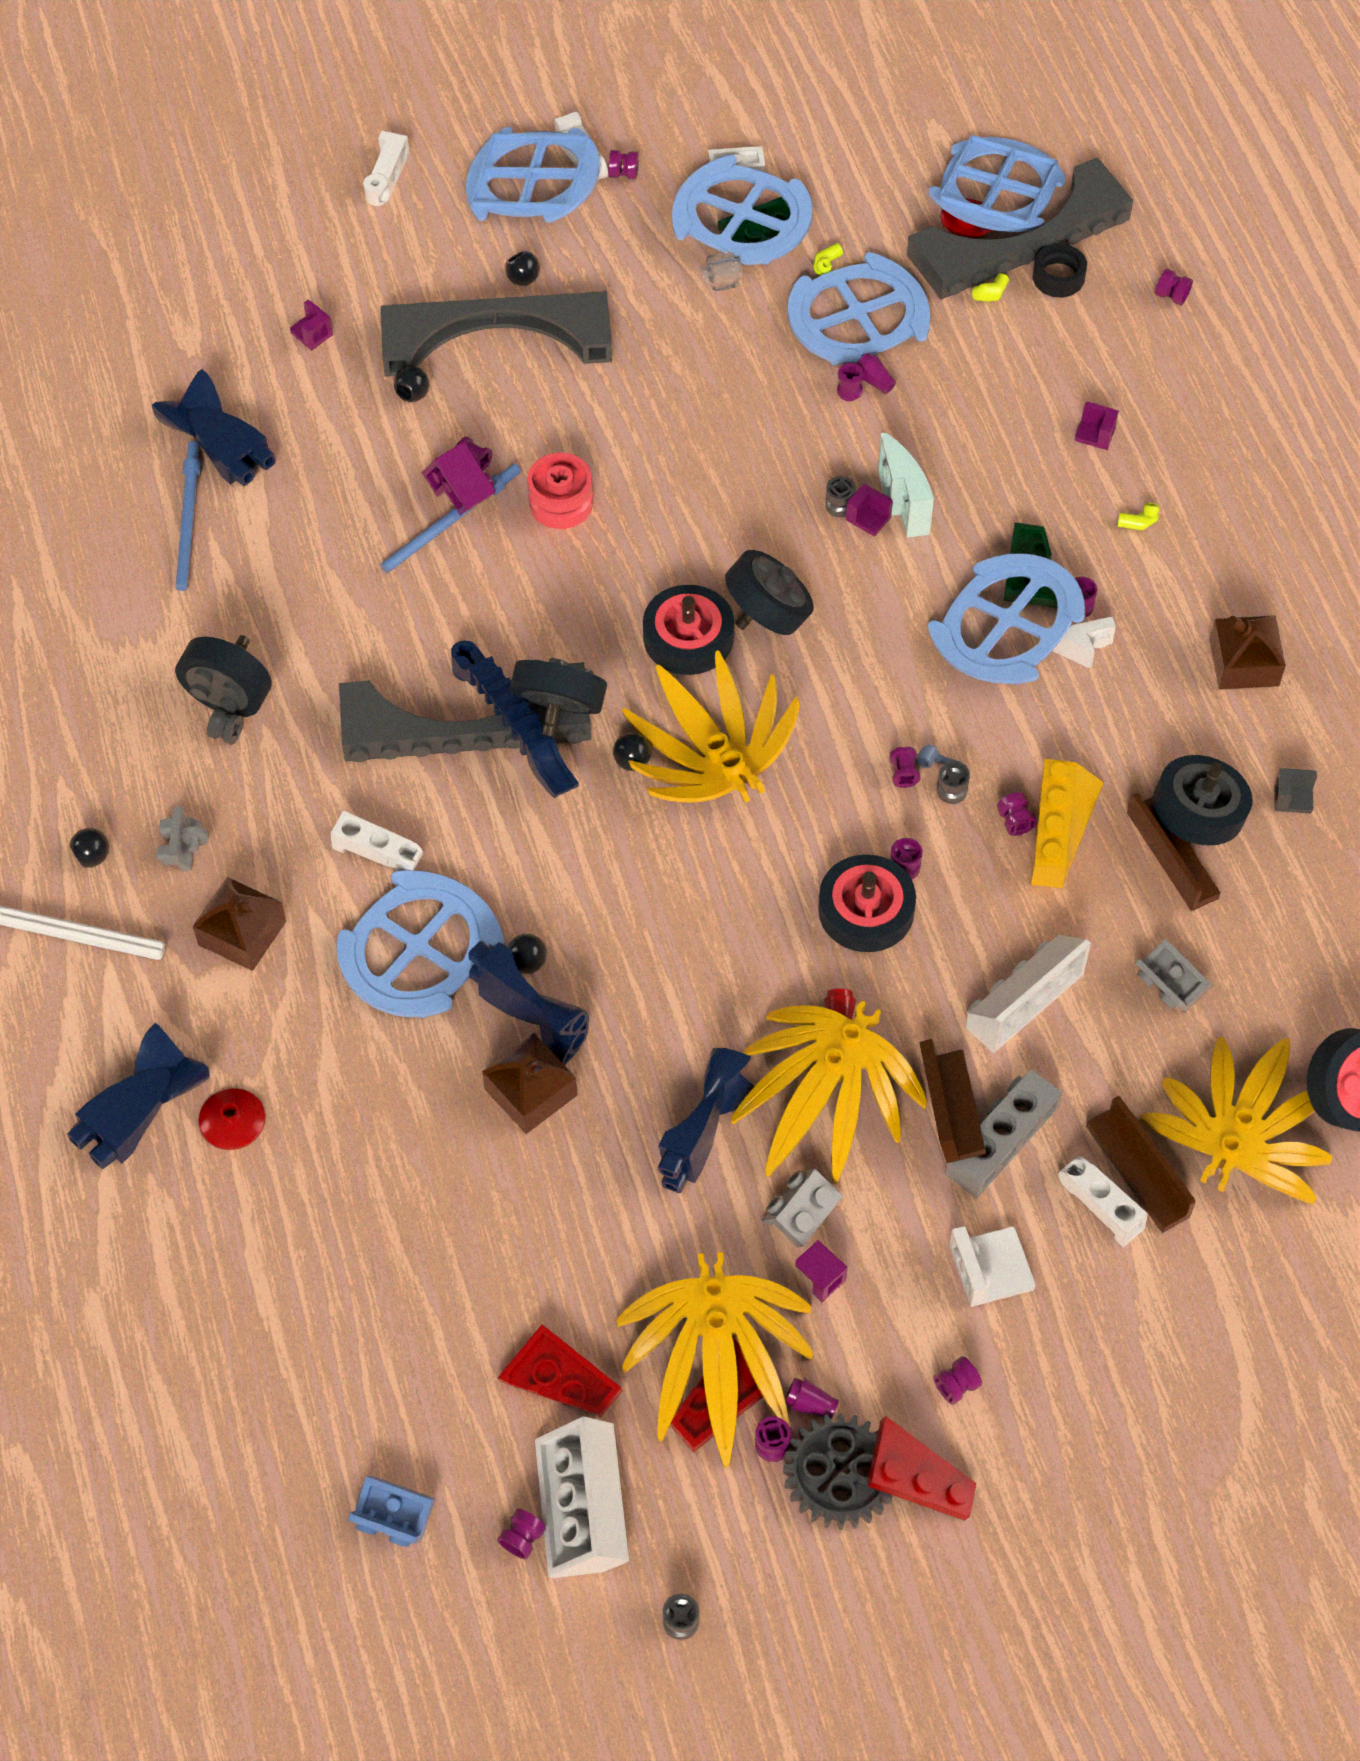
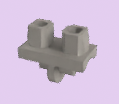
[156,806,209,872]

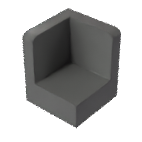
[1274,768,1317,813]

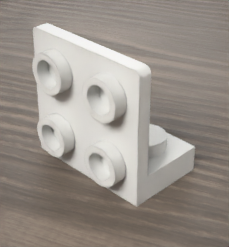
[949,1226,1036,1307]

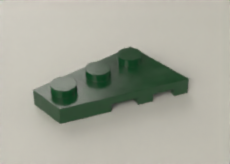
[718,197,790,266]
[1003,523,1058,608]

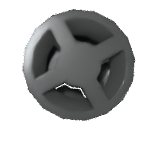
[207,708,243,745]

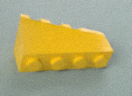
[1031,758,1104,888]

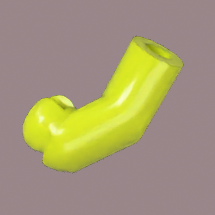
[813,243,843,276]
[972,273,1009,302]
[1117,503,1160,531]

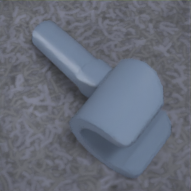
[916,745,962,768]

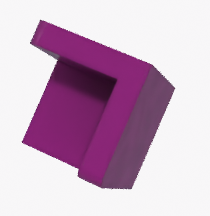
[290,299,333,351]
[1075,402,1119,450]
[846,483,893,536]
[795,1240,848,1303]

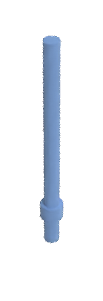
[175,441,201,591]
[381,464,521,573]

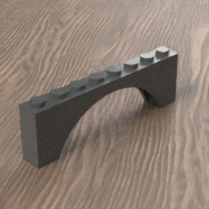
[907,157,1133,300]
[381,291,612,377]
[339,662,591,762]

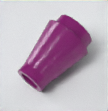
[856,353,896,394]
[785,1378,839,1419]

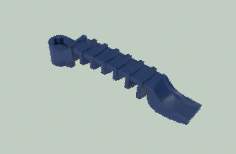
[451,640,579,798]

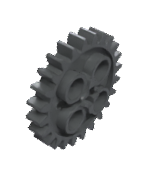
[783,1413,893,1530]

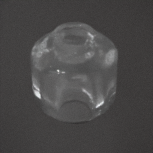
[701,251,744,292]

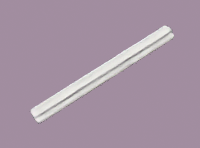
[0,905,166,960]

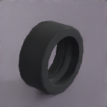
[1032,244,1087,298]

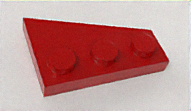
[497,1324,623,1418]
[671,1336,763,1453]
[867,1416,976,1521]

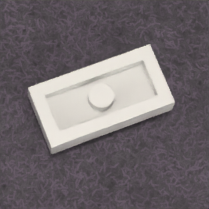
[708,146,765,172]

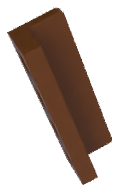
[1127,793,1221,911]
[919,1039,986,1163]
[1086,1095,1196,1233]

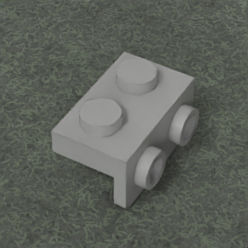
[1134,938,1213,1012]
[762,1169,843,1247]

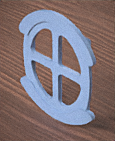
[466,127,600,223]
[928,135,1066,232]
[672,155,812,265]
[787,252,930,365]
[928,554,1085,685]
[337,870,504,1018]

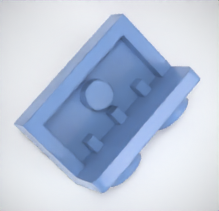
[348,1475,436,1547]

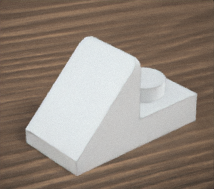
[1053,617,1116,668]

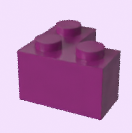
[421,442,496,516]

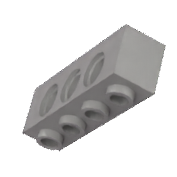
[945,1069,1063,1198]

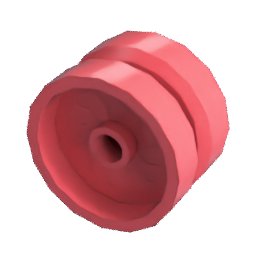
[527,452,593,529]

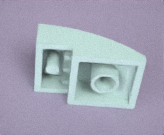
[878,433,934,538]

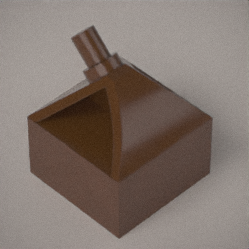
[1210,615,1286,690]
[193,877,287,971]
[482,1033,577,1134]

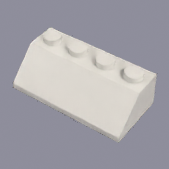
[966,935,1091,1053]
[535,1416,629,1578]

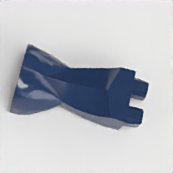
[151,369,275,486]
[468,941,589,1065]
[67,1023,210,1169]
[658,1048,754,1193]

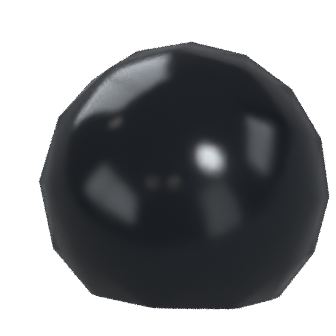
[505,251,540,286]
[394,366,430,402]
[612,732,652,771]
[69,828,109,868]
[509,933,547,974]

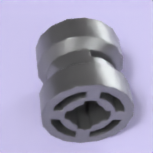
[825,476,856,517]
[937,761,970,804]
[662,1593,699,1640]

